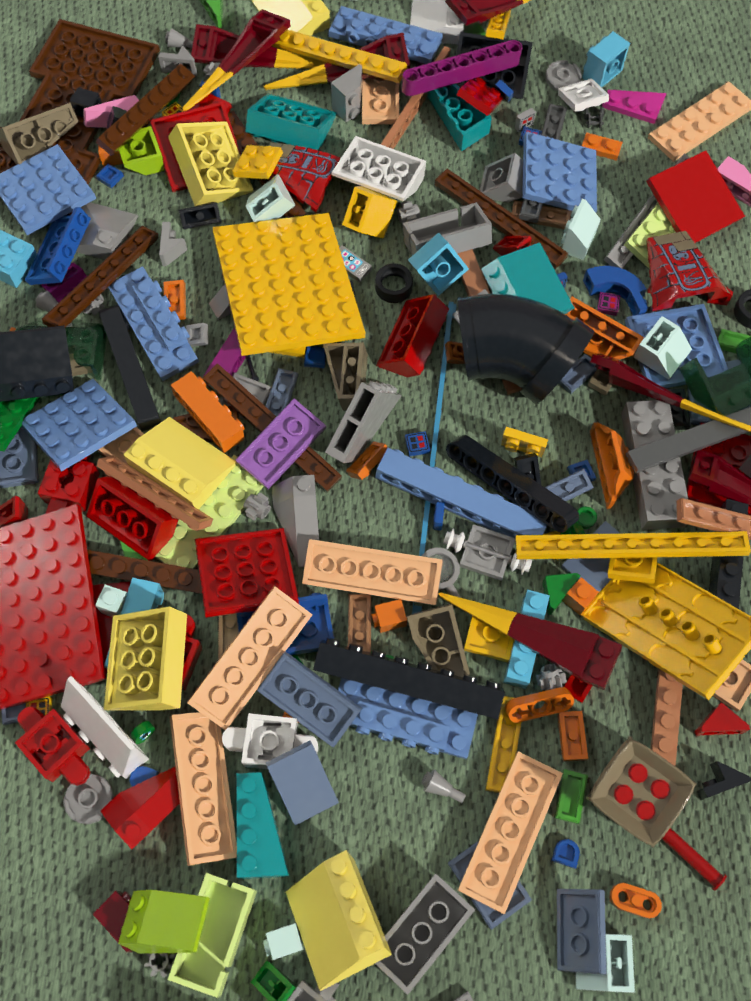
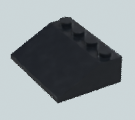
[456,32,533,99]
[0,326,74,402]

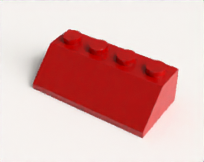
[376,294,449,377]
[87,476,179,561]

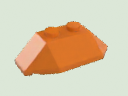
[565,296,644,360]
[590,422,634,509]

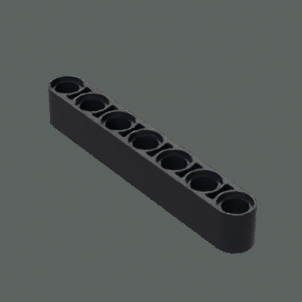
[99,304,161,431]
[446,435,579,533]

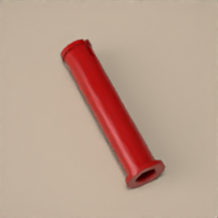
[662,828,727,891]

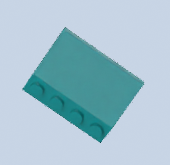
[246,93,337,150]
[481,242,575,314]

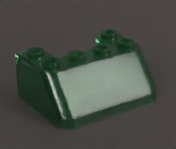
[15,321,107,380]
[679,337,751,416]

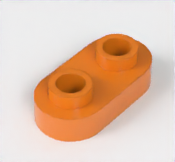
[610,883,662,918]

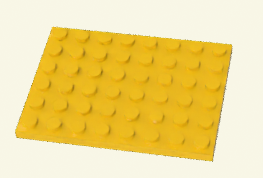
[212,213,366,356]

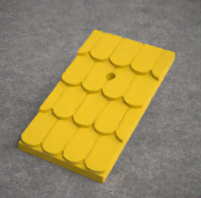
[580,562,751,700]

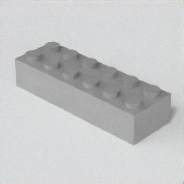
[621,400,688,530]

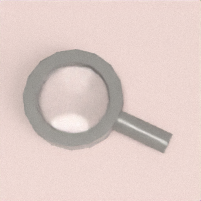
[422,547,461,609]

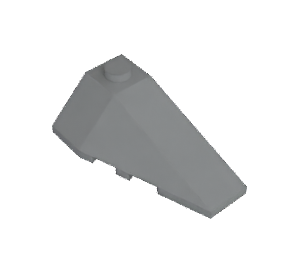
[272,475,319,568]

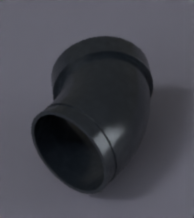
[458,294,594,405]

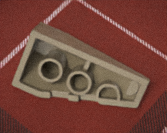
[0,103,78,165]
[407,603,470,677]

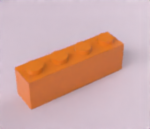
[171,371,245,453]

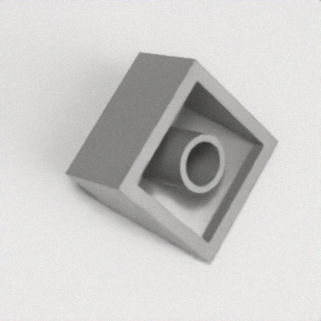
[331,64,362,122]
[480,153,523,203]

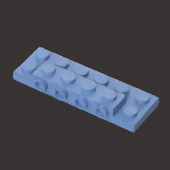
[328,6,443,64]
[108,266,199,381]
[338,678,478,760]

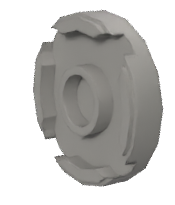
[545,60,582,91]
[63,774,114,824]

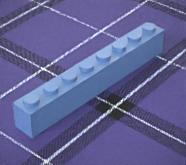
[375,448,547,540]

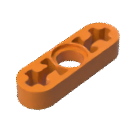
[505,687,574,723]

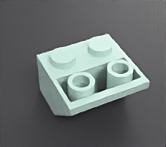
[246,174,295,223]
[560,199,601,260]
[634,316,692,380]
[575,934,635,993]

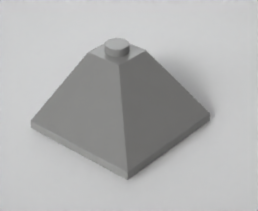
[76,202,138,260]

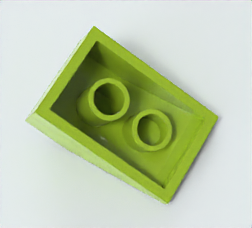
[118,890,210,954]

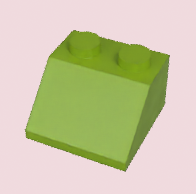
[119,126,165,175]

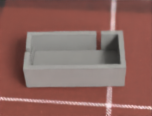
[403,203,492,256]

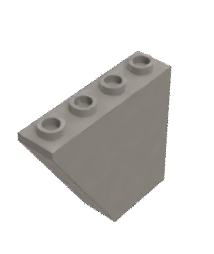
[325,380,402,463]

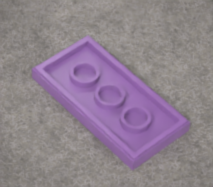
[235,398,326,490]

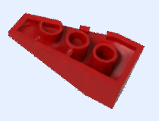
[100,766,180,850]

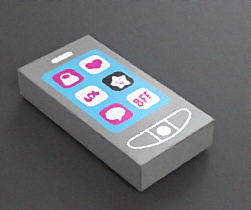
[339,245,372,283]

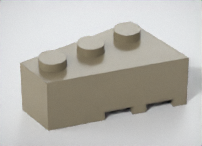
[323,342,368,410]

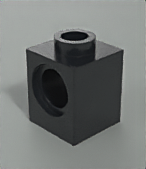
[70,87,102,117]

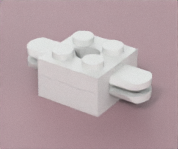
[222,713,319,769]

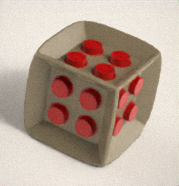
[586,735,697,848]

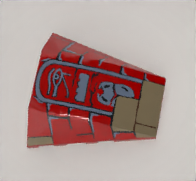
[268,143,341,212]
[647,231,731,311]

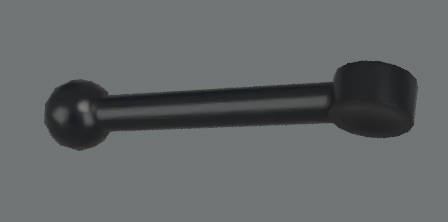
[245,355,259,381]

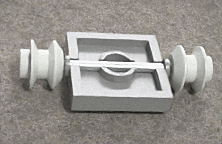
[443,524,532,581]

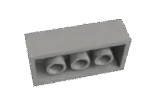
[375,874,475,995]

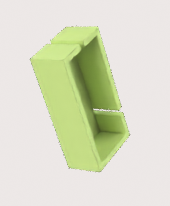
[168,873,257,998]

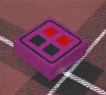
[597,292,620,316]

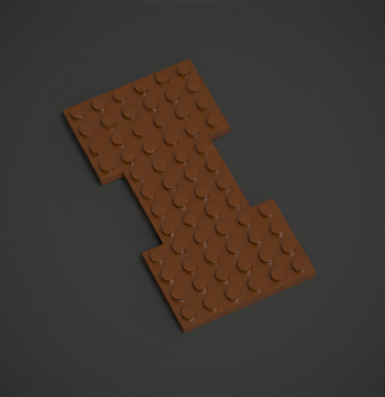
[0,19,160,216]

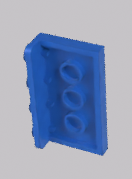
[25,207,91,285]
[236,593,334,655]

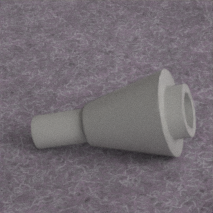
[165,29,193,49]
[35,291,58,312]
[421,769,466,803]

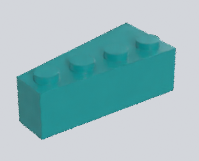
[428,84,492,152]
[237,772,290,879]

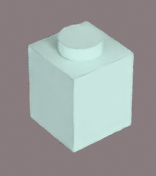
[95,585,127,617]
[263,923,304,960]

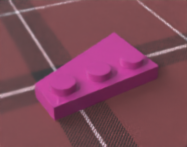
[602,90,667,124]

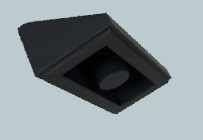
[179,202,221,230]

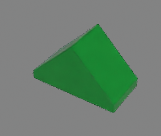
[542,573,581,615]
[251,960,298,1001]

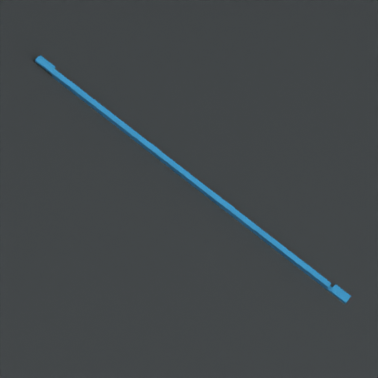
[412,302,456,614]

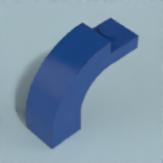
[583,266,648,316]

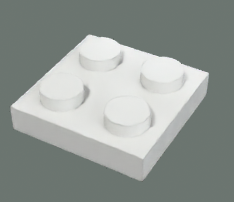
[558,78,609,112]

